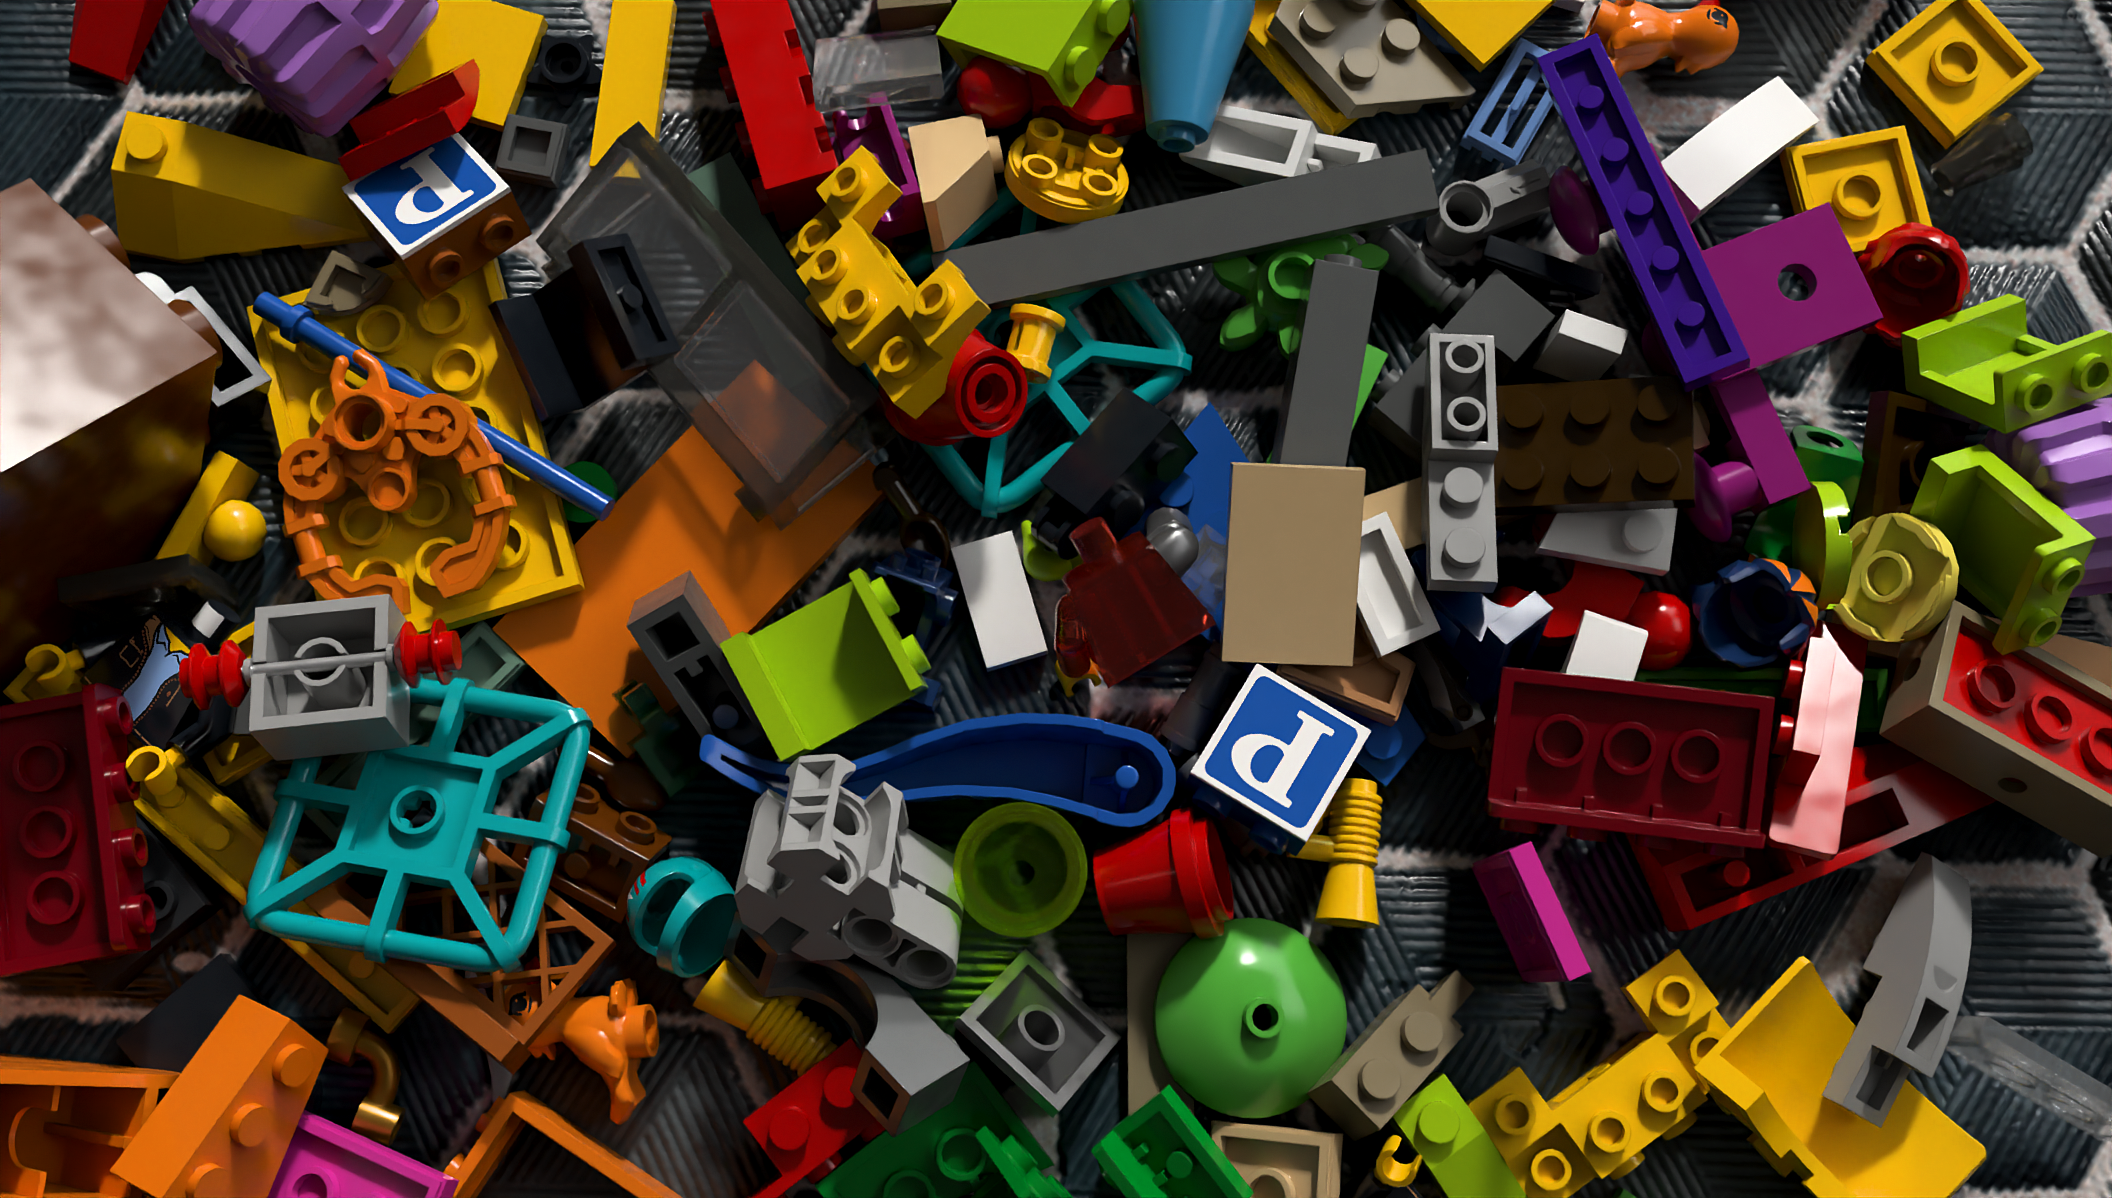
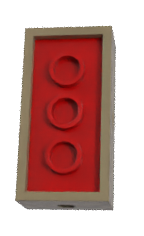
[1879,599,2112,859]

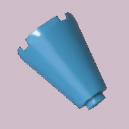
[1132,0,1255,153]

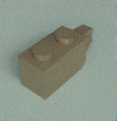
[1307,970,1475,1142]

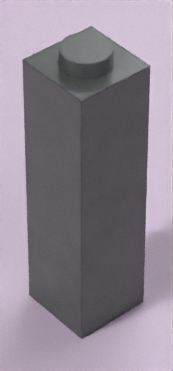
[1270,254,1379,467]

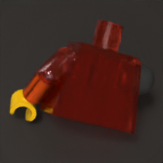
[1054,507,1216,697]

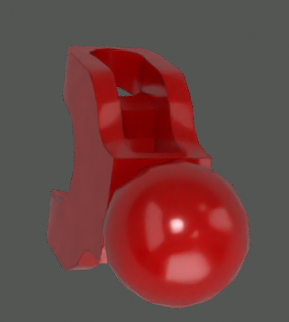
[957,18,1146,138]
[1489,513,1697,671]

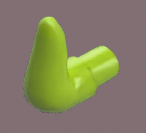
[1021,520,1097,582]

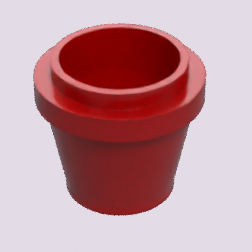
[878,328,1028,446]
[1093,805,1234,940]

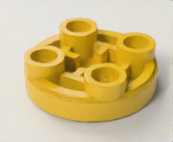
[1004,117,1129,224]

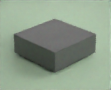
[494,114,572,189]

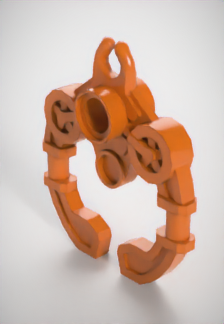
[278,348,517,616]

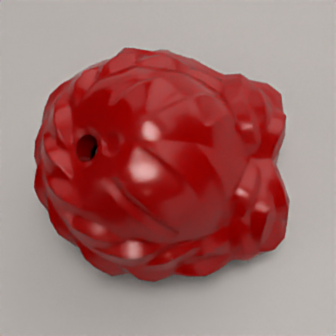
[1857,222,1970,352]

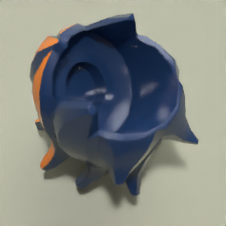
[1686,554,1819,672]

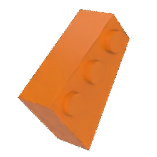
[109,994,329,1198]

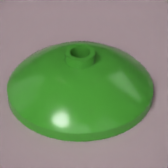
[1153,918,1347,1118]

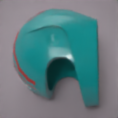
[626,856,738,978]

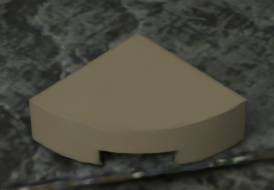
[302,250,394,317]

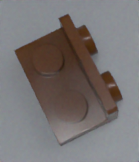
[511,782,672,924]

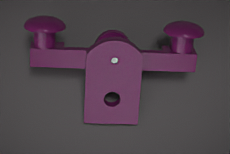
[1548,143,1884,543]

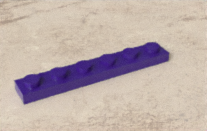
[1537,33,1750,393]

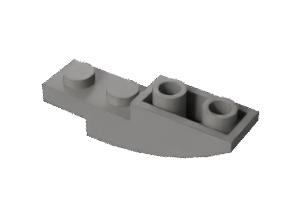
[1421,333,1498,593]
[1822,852,1972,1128]

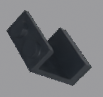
[488,233,681,422]

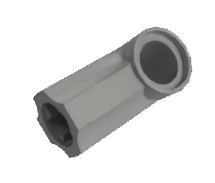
[1425,159,1550,256]

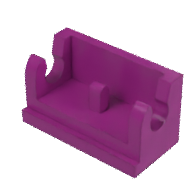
[830,89,926,242]

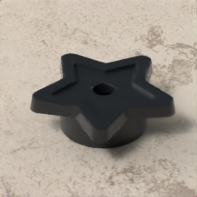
[527,34,602,108]

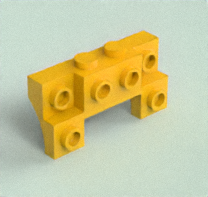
[785,145,991,420]
[1465,949,1731,1198]

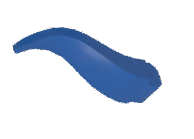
[699,713,1176,828]

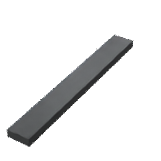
[931,148,1440,310]

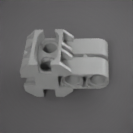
[734,754,968,989]

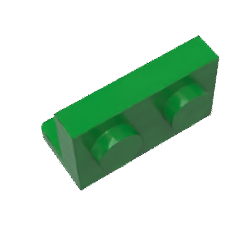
[1091,1084,1254,1198]

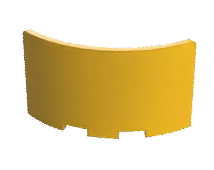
[1694,956,1987,1198]

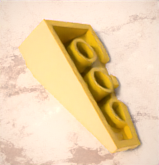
[111,111,373,264]

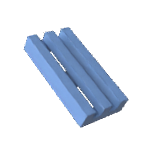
[1459,37,1553,170]

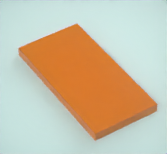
[492,358,885,760]

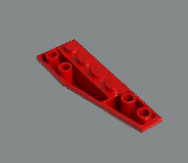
[1625,742,1997,932]

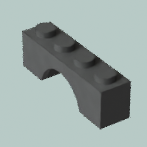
[723,909,970,1138]

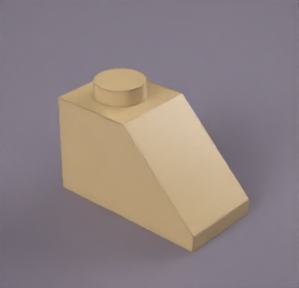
[908,113,1005,253]

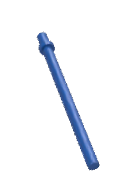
[253,292,615,521]

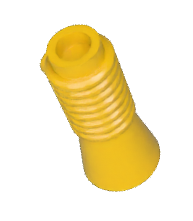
[1286,778,1383,929]
[692,958,838,1076]

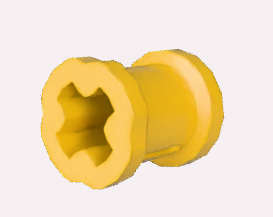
[1006,303,1066,384]

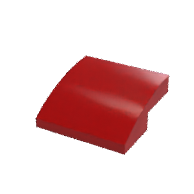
[338,59,480,182]

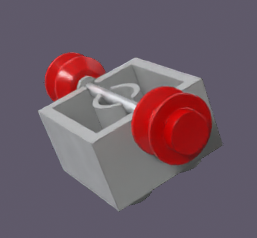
[179,594,462,761]

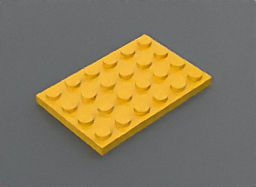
[246,257,585,634]

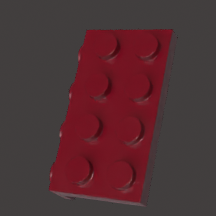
[1484,666,1775,858]
[0,683,156,977]

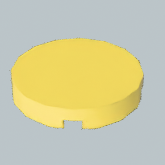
[1833,513,1959,644]

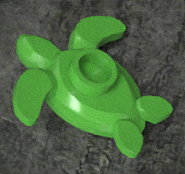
[1211,234,1389,360]

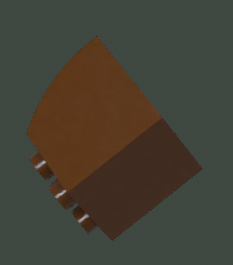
[0,178,223,692]

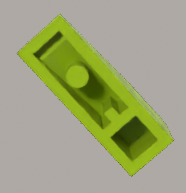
[1388,1071,1528,1198]

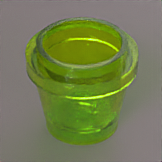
[953,802,1088,938]

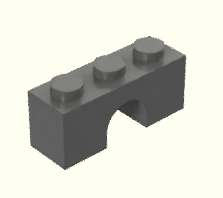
[1367,268,1555,468]

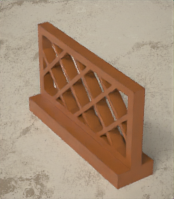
[303,801,616,1075]

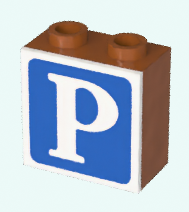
[342,133,532,302]

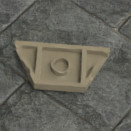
[1267,0,1476,119]

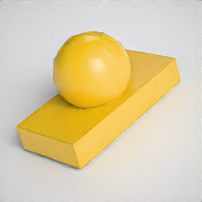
[155,450,268,584]

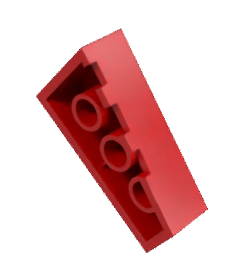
[702,0,838,232]

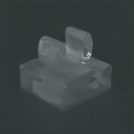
[1168,524,1226,616]

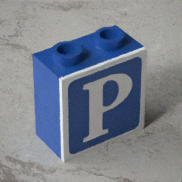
[1184,663,1371,856]

